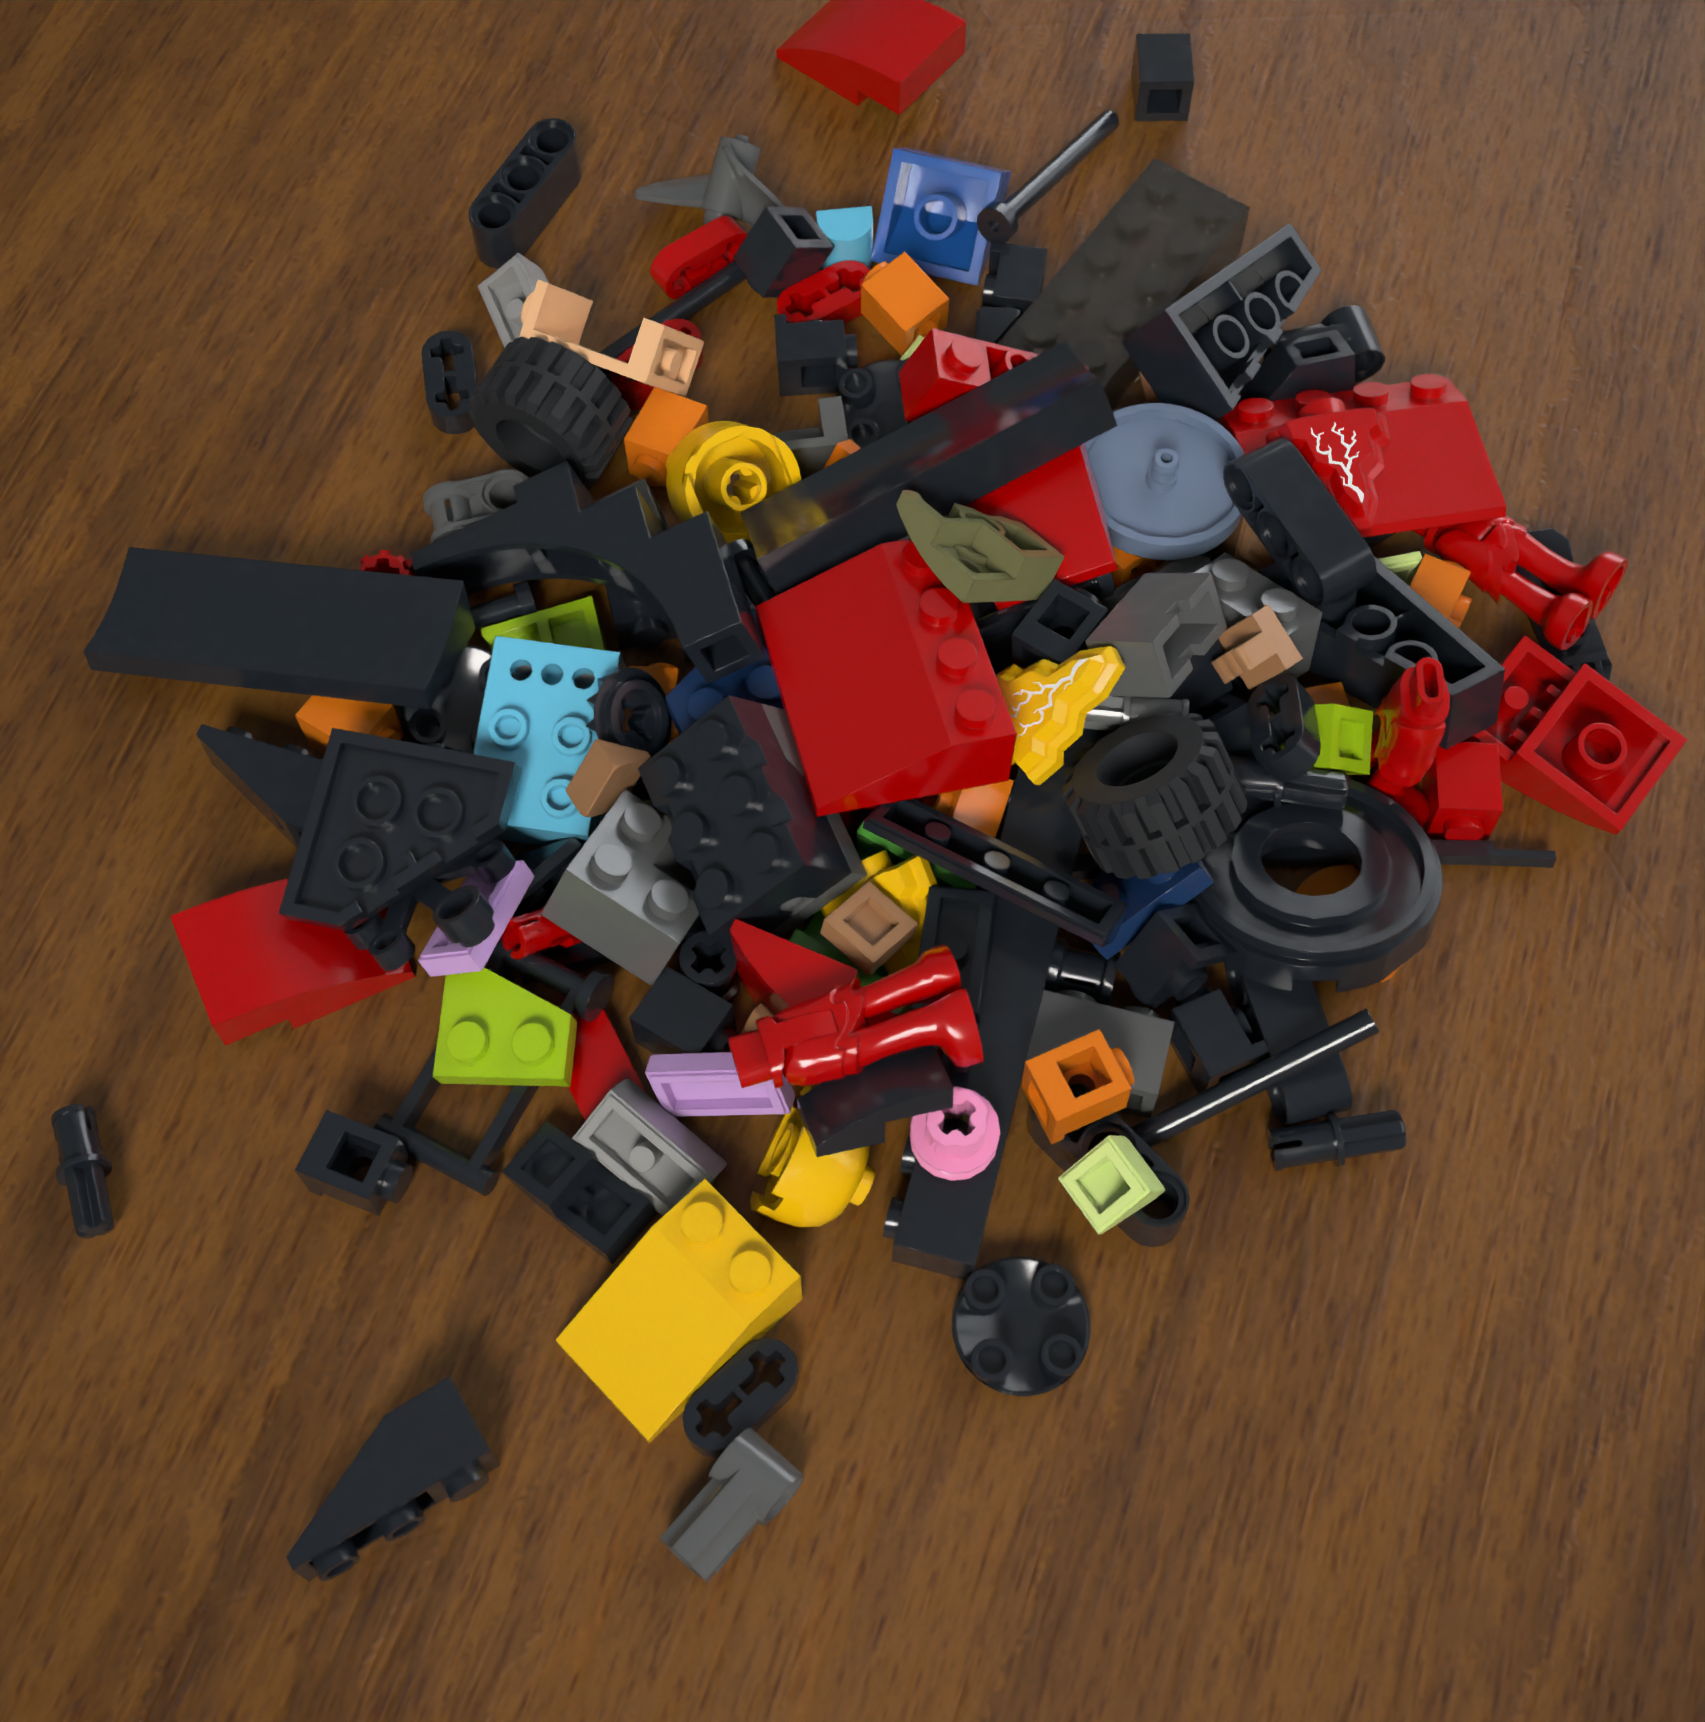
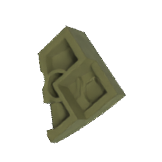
[896,490,1064,603]

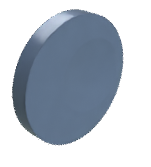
[1085,403,1244,560]

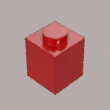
[1422,742,1503,840]

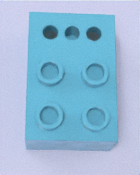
[473,636,626,846]

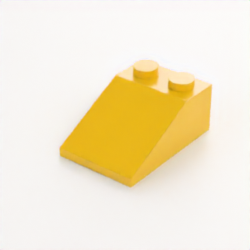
[556,1179,803,1443]

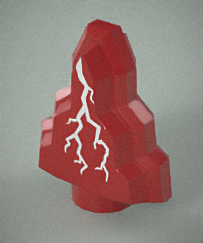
[1266,398,1391,536]

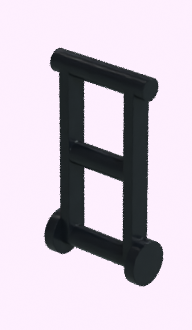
[374,937,614,1196]

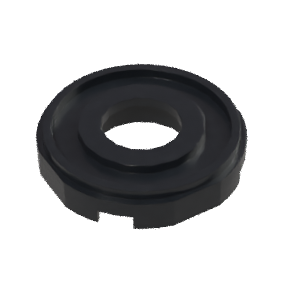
[1184,779,1443,992]

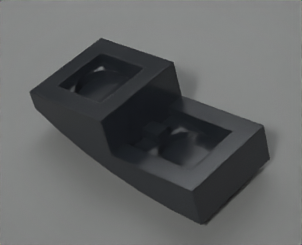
[797,1045,953,1157]
[502,1121,657,1265]

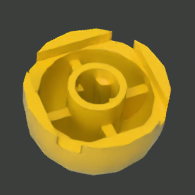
[750,1086,875,1227]

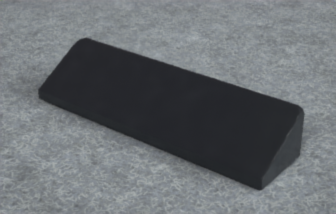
[862,799,1129,947]

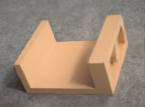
[519,279,705,397]

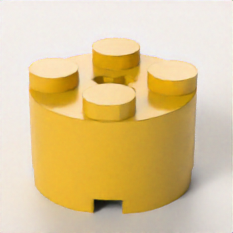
[666,421,801,543]

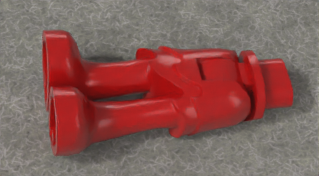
[1412,516,1628,650]
[1351,657,1450,828]
[727,944,983,1089]

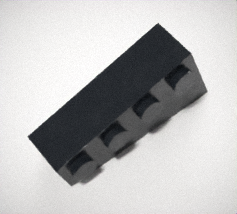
[1121,223,1322,421]
[1257,555,1505,750]

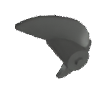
[634,134,785,226]

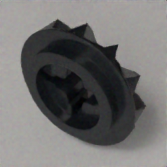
[585,667,672,757]

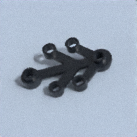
[343,840,516,971]

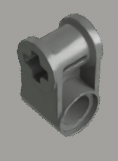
[422,469,528,544]

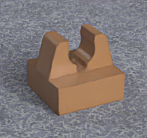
[1211,604,1303,690]
[820,881,918,976]

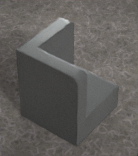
[774,396,848,480]

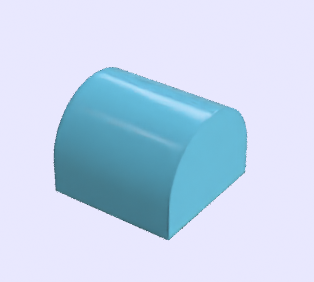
[816,206,873,269]

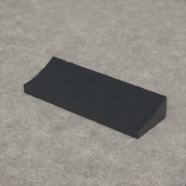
[740,341,1118,595]
[83,547,475,709]

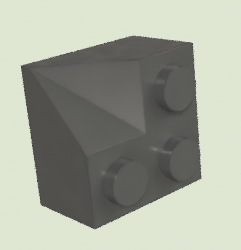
[541,789,699,986]

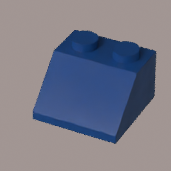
[871,148,1011,286]

